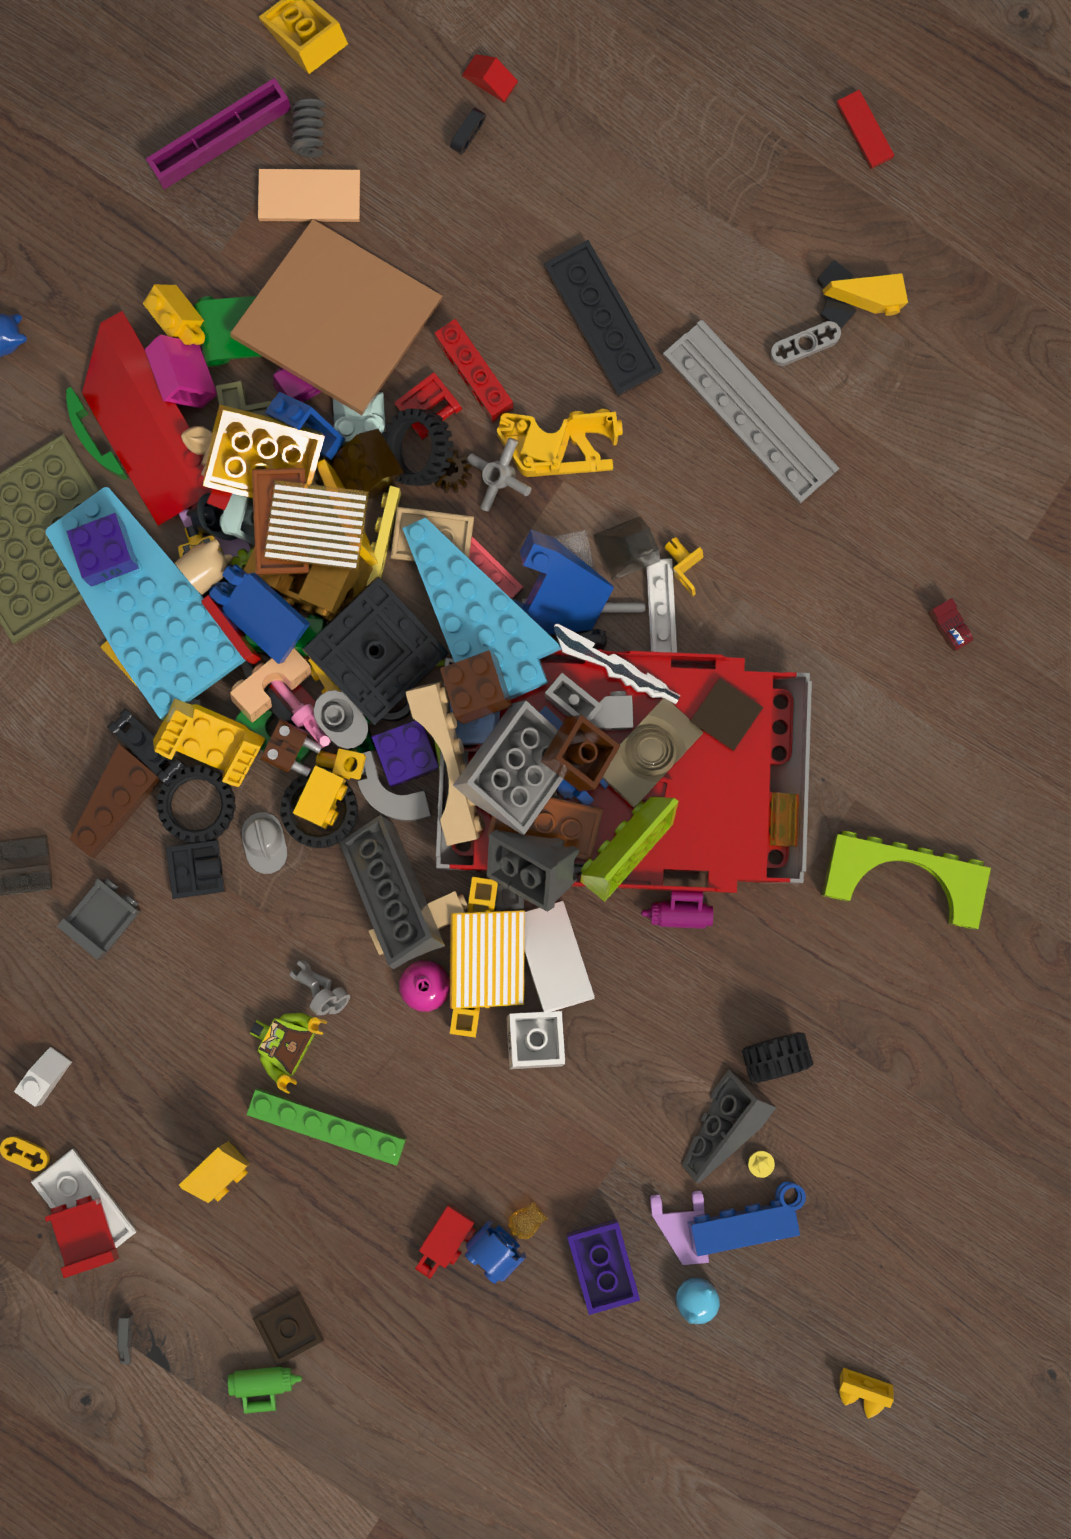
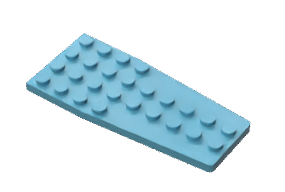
[46,487,246,721]

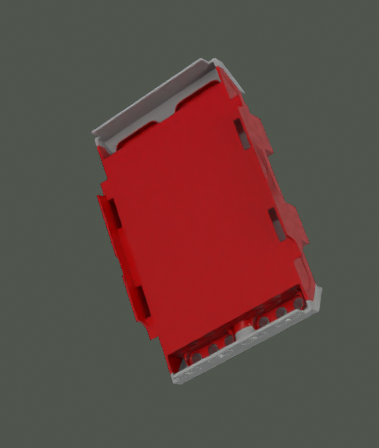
[436,648,812,893]

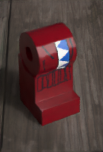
[928,598,973,651]

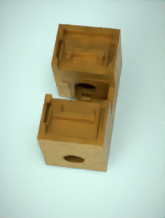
[244,541,373,622]

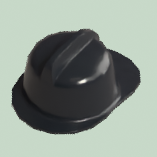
[186,493,238,541]

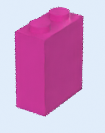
[145,335,217,408]

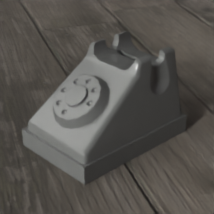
[487,830,580,912]

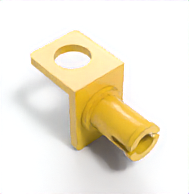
[664,537,704,597]
[316,748,366,780]

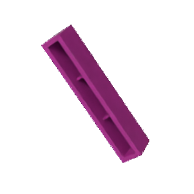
[146,78,291,190]

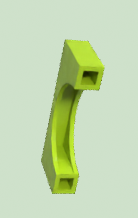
[822,831,991,930]

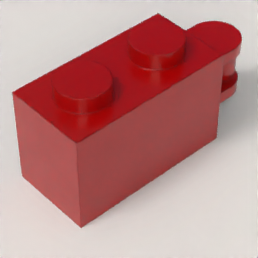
[415,1203,476,1279]

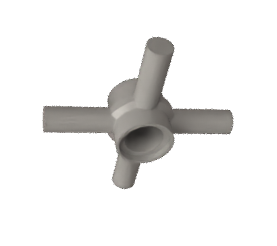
[467,437,531,512]

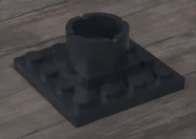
[302,577,449,725]

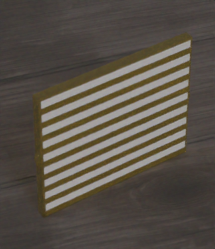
[263,480,369,570]

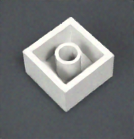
[506,1011,565,1069]

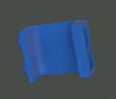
[265,392,346,460]

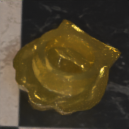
[508,1202,547,1239]

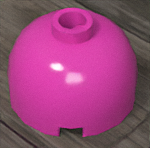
[399,960,450,1012]

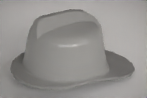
[313,690,368,749]
[242,812,287,874]

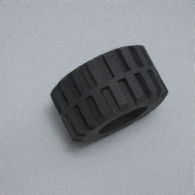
[741,1032,814,1083]

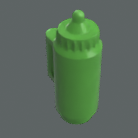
[228,1367,302,1414]

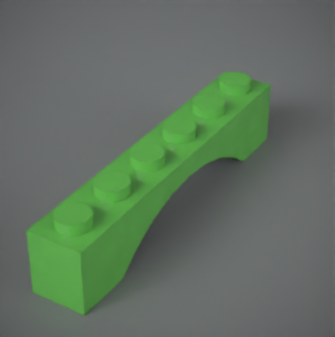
[247,1088,407,1166]

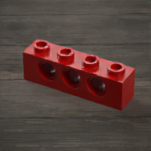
[434,319,513,423]

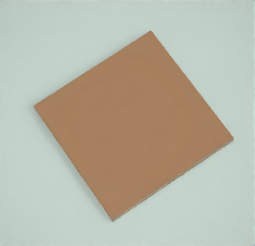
[230,219,442,415]

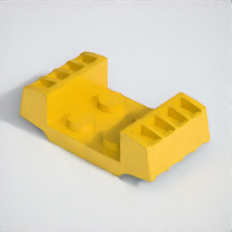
[153,698,266,787]

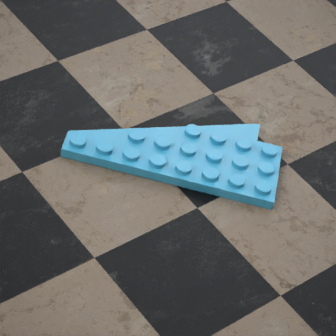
[402,517,561,699]

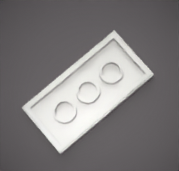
[524,901,594,1014]
[31,1149,137,1248]

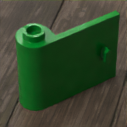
[194,296,263,367]

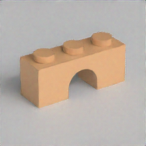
[230,648,311,723]

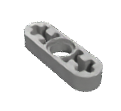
[770,321,841,366]

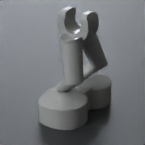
[290,960,350,1016]

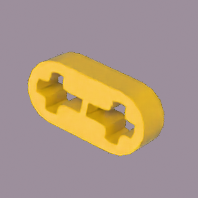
[0,1136,50,1171]

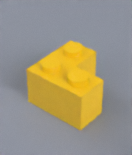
[293,766,348,830]

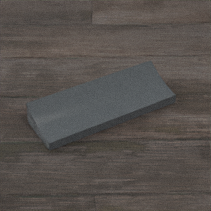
[339,815,445,969]

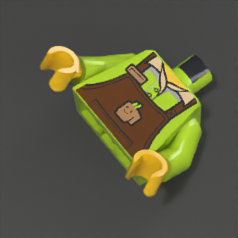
[250,1012,327,1094]

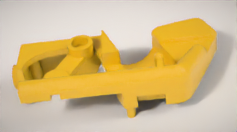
[497,409,623,477]

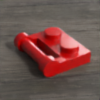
[394,372,462,440]

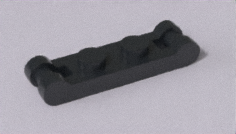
[107,708,186,786]

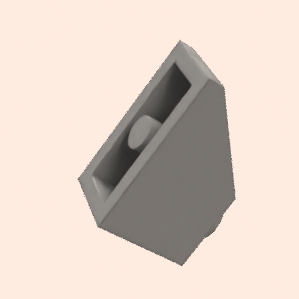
[545,673,603,722]
[591,691,633,731]

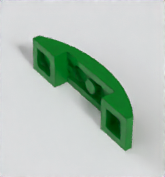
[66,387,128,480]

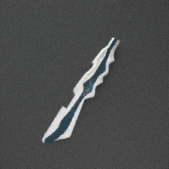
[554,624,680,704]

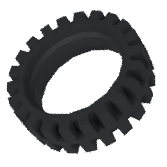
[382,408,454,486]
[157,766,236,843]
[280,772,358,848]

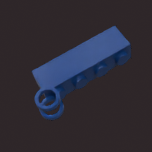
[687,1181,806,1257]

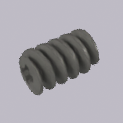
[291,99,325,158]

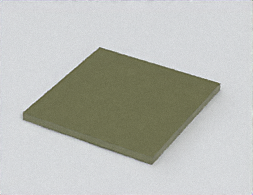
[0,434,99,644]

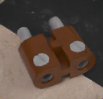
[260,719,322,777]

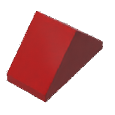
[462,54,518,102]

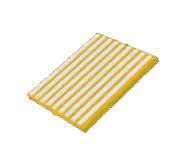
[450,910,525,1009]

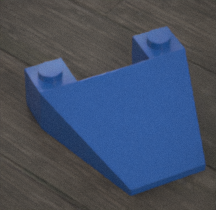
[512,529,614,635]

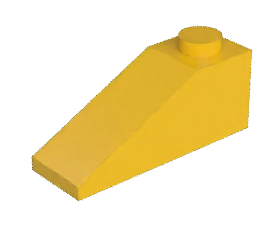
[823,273,908,316]

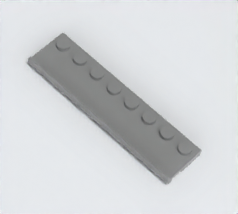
[663,320,840,505]

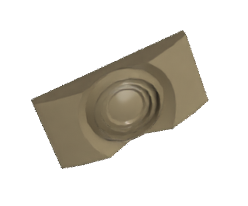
[602,698,704,808]

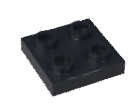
[166,840,226,899]

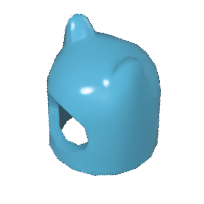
[676,1277,720,1324]

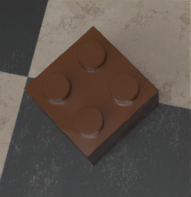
[440,650,513,724]
[541,715,621,792]

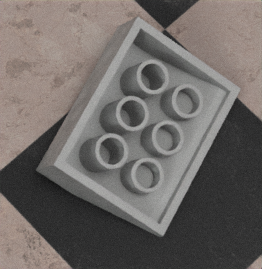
[453,701,563,835]

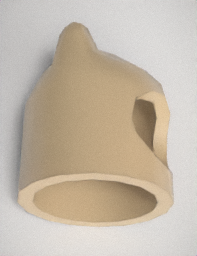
[175,539,233,595]

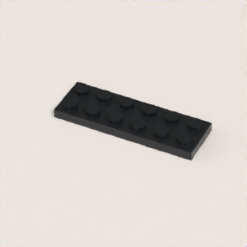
[544,240,663,397]

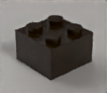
[329,429,404,503]

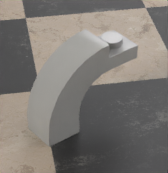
[357,751,432,822]

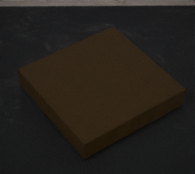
[690,678,763,751]
[253,1293,324,1366]

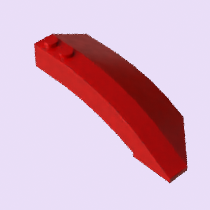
[82,311,213,526]

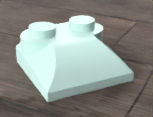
[333,392,386,446]
[220,493,255,546]

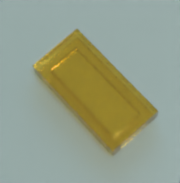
[770,793,799,847]

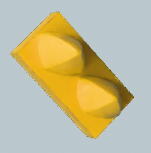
[839,1368,894,1419]

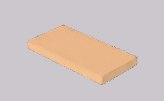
[258,169,361,222]

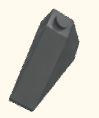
[682,1069,777,1183]

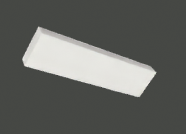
[646,559,677,653]

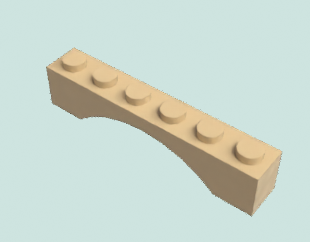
[406,681,484,846]

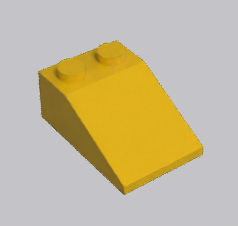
[259,0,348,74]
[179,1141,250,1203]

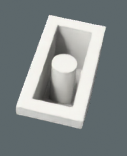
[14,1047,72,1107]

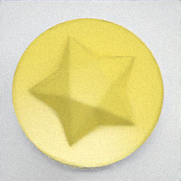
[748,1150,775,1178]

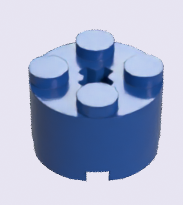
[465,1220,526,1284]

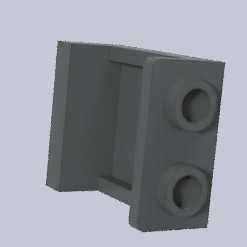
[57,878,141,960]

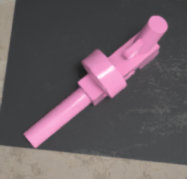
[270,681,331,748]

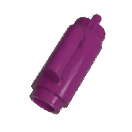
[641,891,713,929]

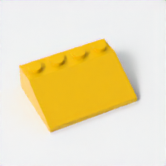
[203,405,325,498]

